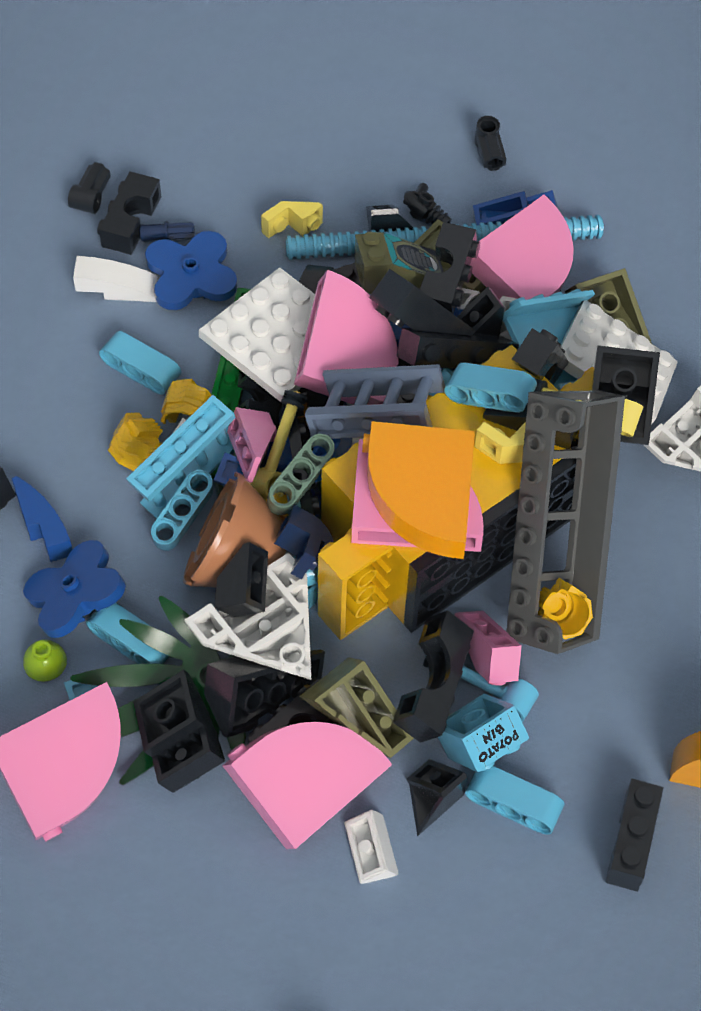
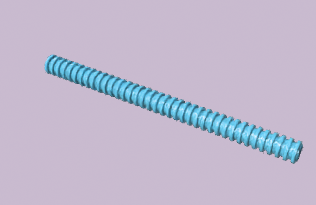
[286,215,604,260]

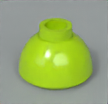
[23,639,67,682]

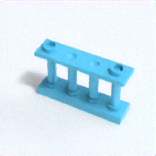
[126,395,236,519]

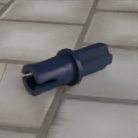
[140,221,195,242]

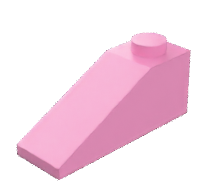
[227,407,277,483]
[455,611,521,686]

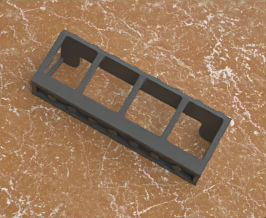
[506,391,625,654]

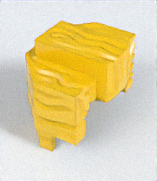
[160,378,212,424]
[108,412,163,471]
[538,578,593,639]

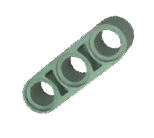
[267,434,335,516]

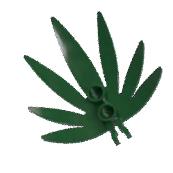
[70,596,246,785]

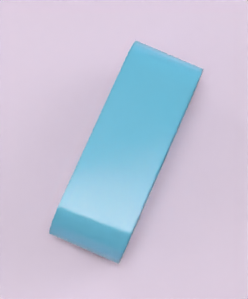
[99,331,182,395]
[444,363,537,413]
[151,469,213,551]
[86,603,170,664]
[465,766,565,835]

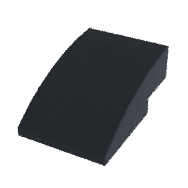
[133,670,225,793]

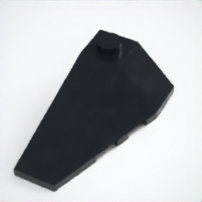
[204,649,325,738]

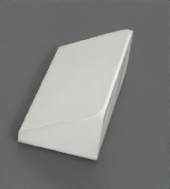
[344,809,398,884]

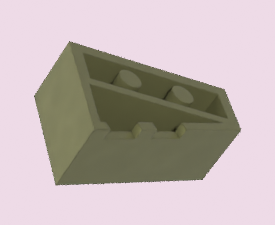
[299,657,414,758]

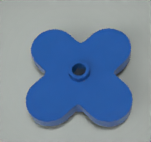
[145,231,237,310]
[23,540,126,638]

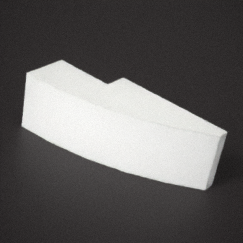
[73,256,160,302]

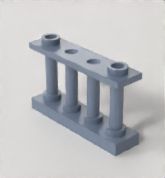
[305,364,445,439]

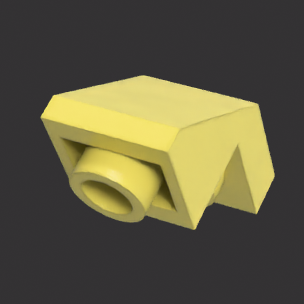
[261,201,323,238]
[474,422,526,464]

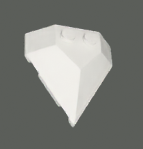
[644,386,701,472]
[184,553,311,680]

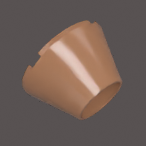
[183,472,287,588]

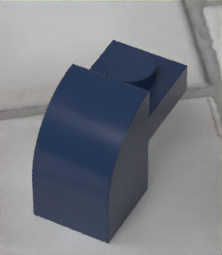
[274,505,333,580]

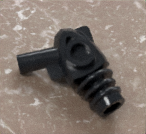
[403,183,452,226]

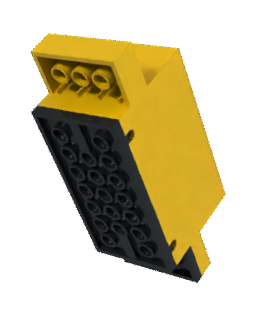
[318,345,594,641]

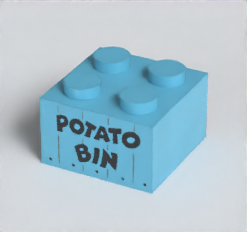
[438,694,529,773]

